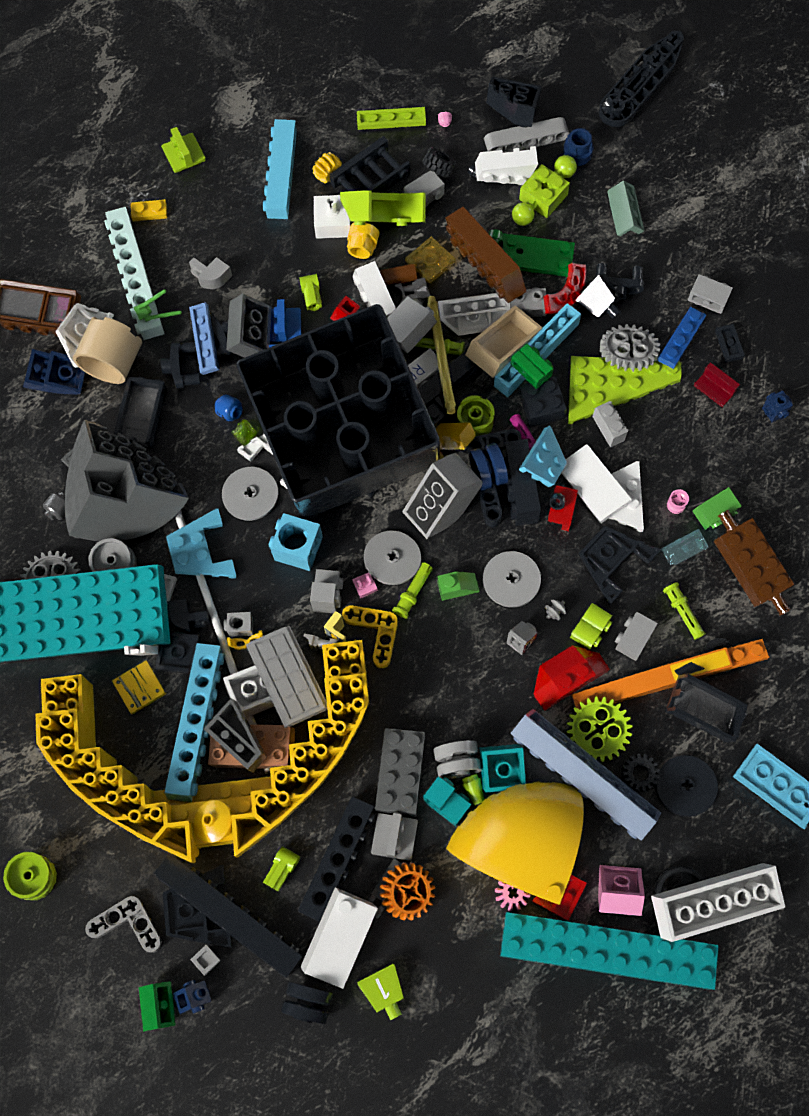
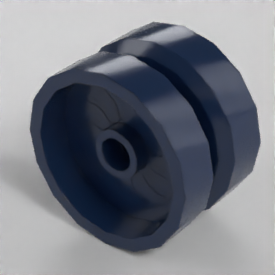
[469,443,508,490]

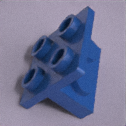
[270,299,301,343]

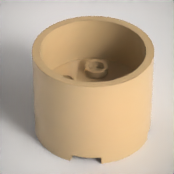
[73,317,142,384]

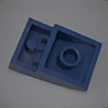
[23,349,85,394]

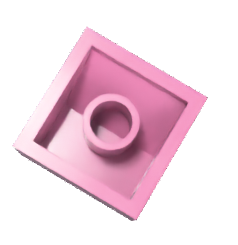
[598,865,645,916]

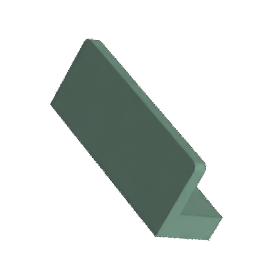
[607,180,644,236]

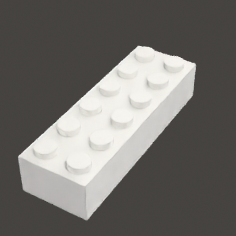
[651,863,785,942]

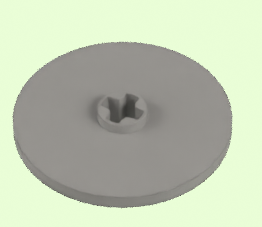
[222,467,278,521]
[364,531,421,585]
[483,551,541,607]

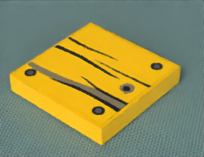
[112,660,166,714]

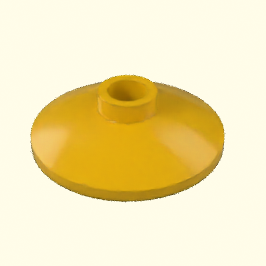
[194,800,232,843]

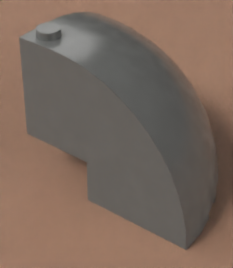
[65,420,189,541]

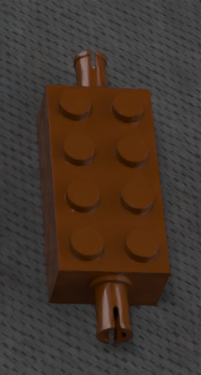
[714,509,794,615]

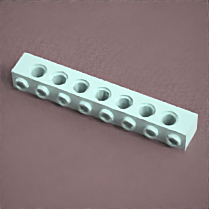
[104,207,164,340]

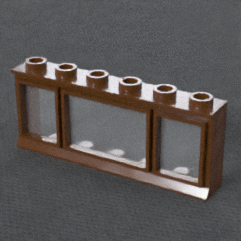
[0,279,81,337]

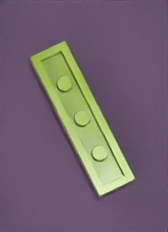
[357,107,426,130]

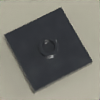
[155,632,201,674]

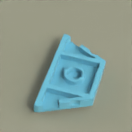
[519,425,567,487]

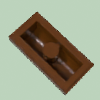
[380,264,417,286]

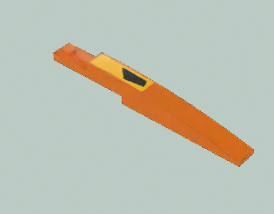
[572,639,769,710]

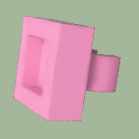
[352,572,378,598]

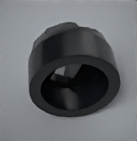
[549,493,565,510]

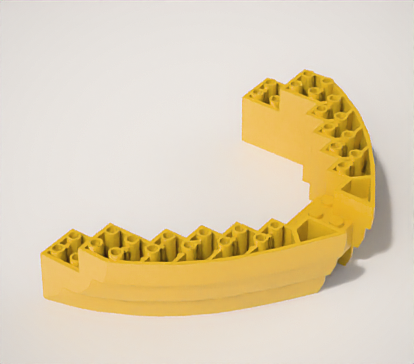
[36,640,369,863]

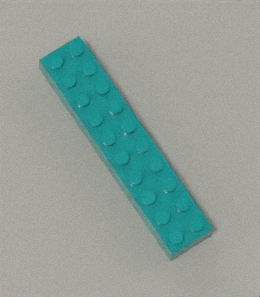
[500,912,718,990]

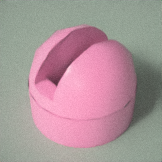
[438,112,452,127]

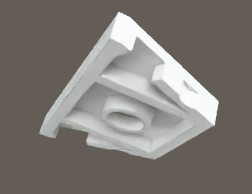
[56,303,114,368]
[609,461,644,532]

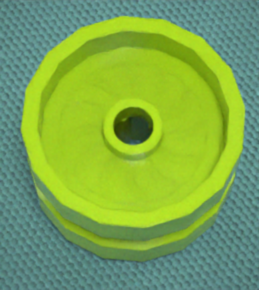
[3,852,57,900]

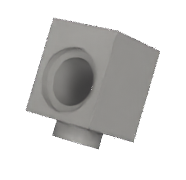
[224,612,253,637]

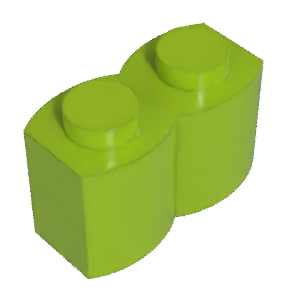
[570,603,613,650]

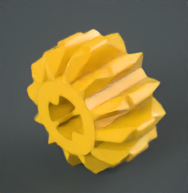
[312,152,342,183]

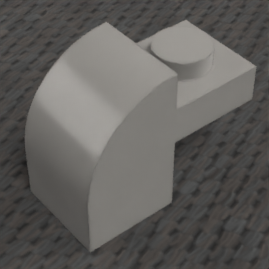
[189,257,232,289]

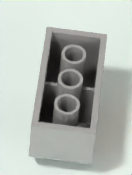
[402,453,483,539]

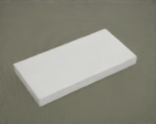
[561,444,632,523]

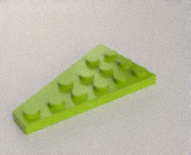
[568,356,681,424]

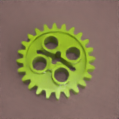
[567,696,633,762]

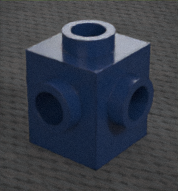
[762,391,793,422]
[173,980,211,1014]

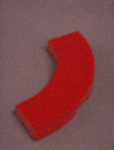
[543,263,586,314]

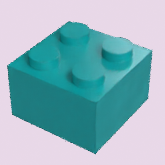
[479,744,526,792]

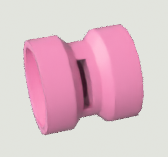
[667,490,689,514]

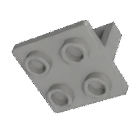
[371,813,418,861]

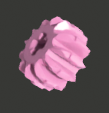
[495,881,530,912]

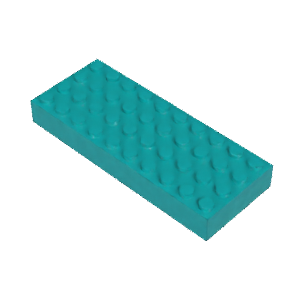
[0,564,170,663]

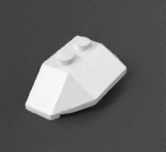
[438,293,510,336]

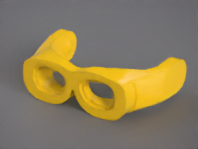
[227,630,263,650]

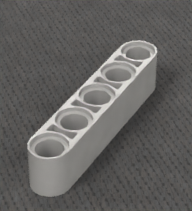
[484,117,570,153]

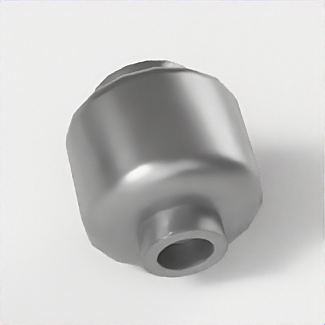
[43,492,65,520]

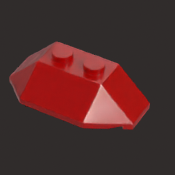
[533,645,610,711]

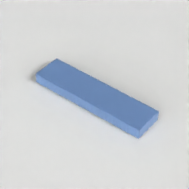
[189,302,219,375]

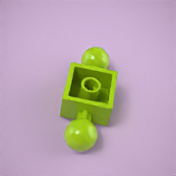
[512,155,577,226]

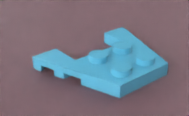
[166,509,236,578]

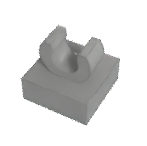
[190,945,221,976]

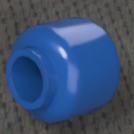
[215,394,243,421]

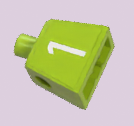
[357,964,404,1020]

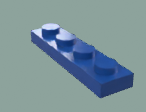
[657,307,706,369]

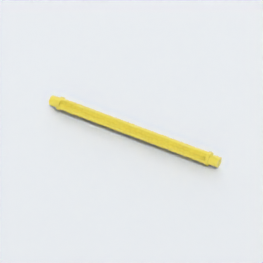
[427,296,456,414]

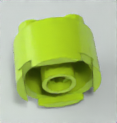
[457,395,494,436]

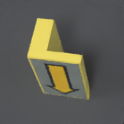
[324,611,346,643]

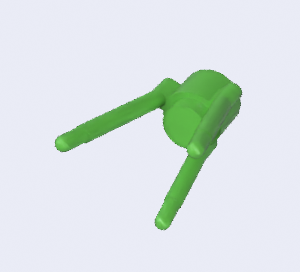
[133,289,182,322]

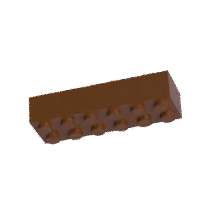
[445,207,526,303]

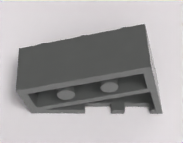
[204,698,267,772]

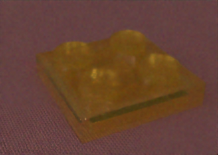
[405,236,456,284]

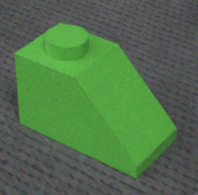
[437,572,479,601]

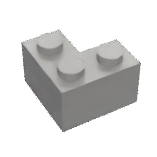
[310,569,343,613]

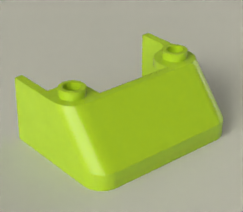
[340,191,426,226]

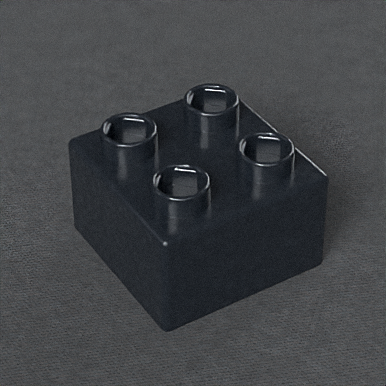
[237,304,440,519]

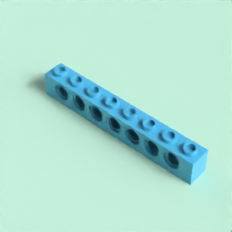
[164,643,225,802]

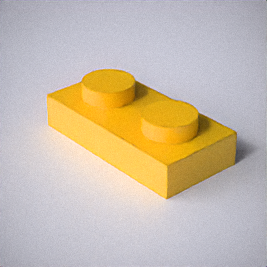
[131,200,167,222]

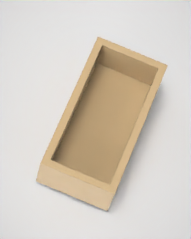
[466,306,543,378]

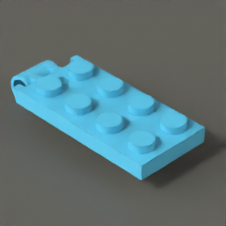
[733,744,809,829]

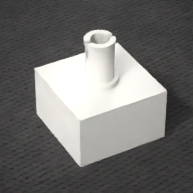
[314,195,351,238]

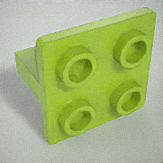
[162,127,206,173]

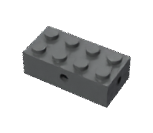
[375,728,425,817]

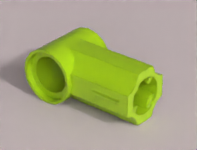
[299,274,322,311]
[263,846,300,892]

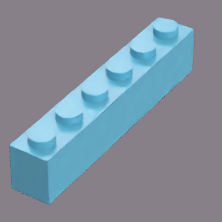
[263,119,297,219]
[494,303,581,398]

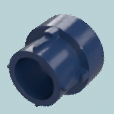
[563,128,594,166]

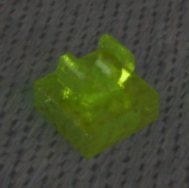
[232,419,257,446]

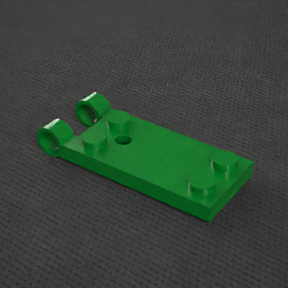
[489,229,575,277]

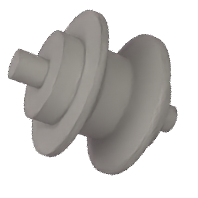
[545,599,566,620]

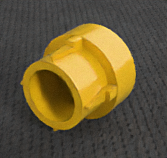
[347,223,379,259]

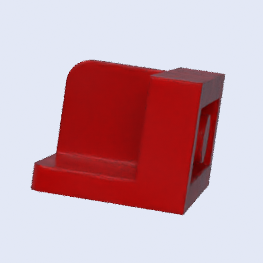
[548,486,578,531]

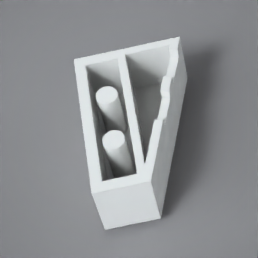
[475,146,538,185]
[352,261,396,318]

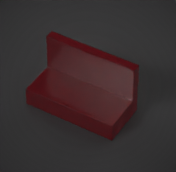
[693,362,740,408]

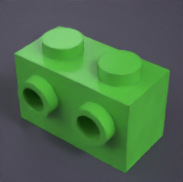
[693,487,741,530]

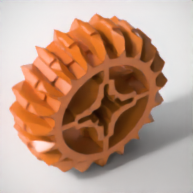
[379,862,435,920]

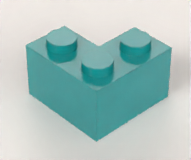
[423,776,471,826]

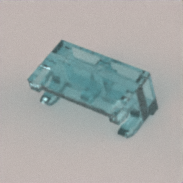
[661,529,709,565]

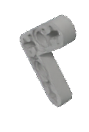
[85,896,162,953]

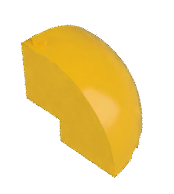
[446,781,584,905]

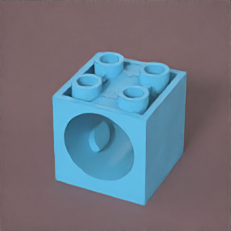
[269,513,323,571]

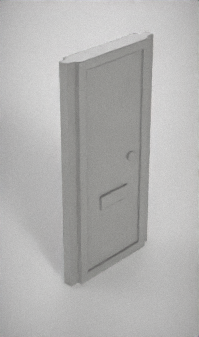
[246,626,327,728]

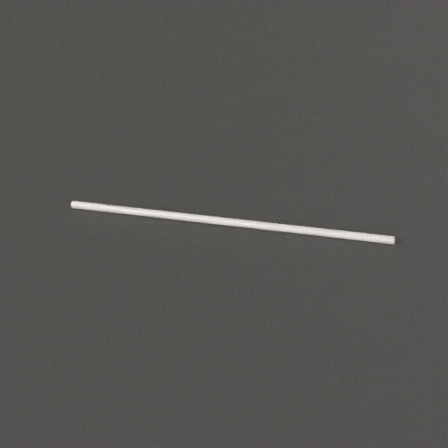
[175,510,270,774]

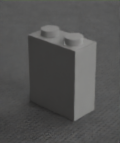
[387,296,437,353]

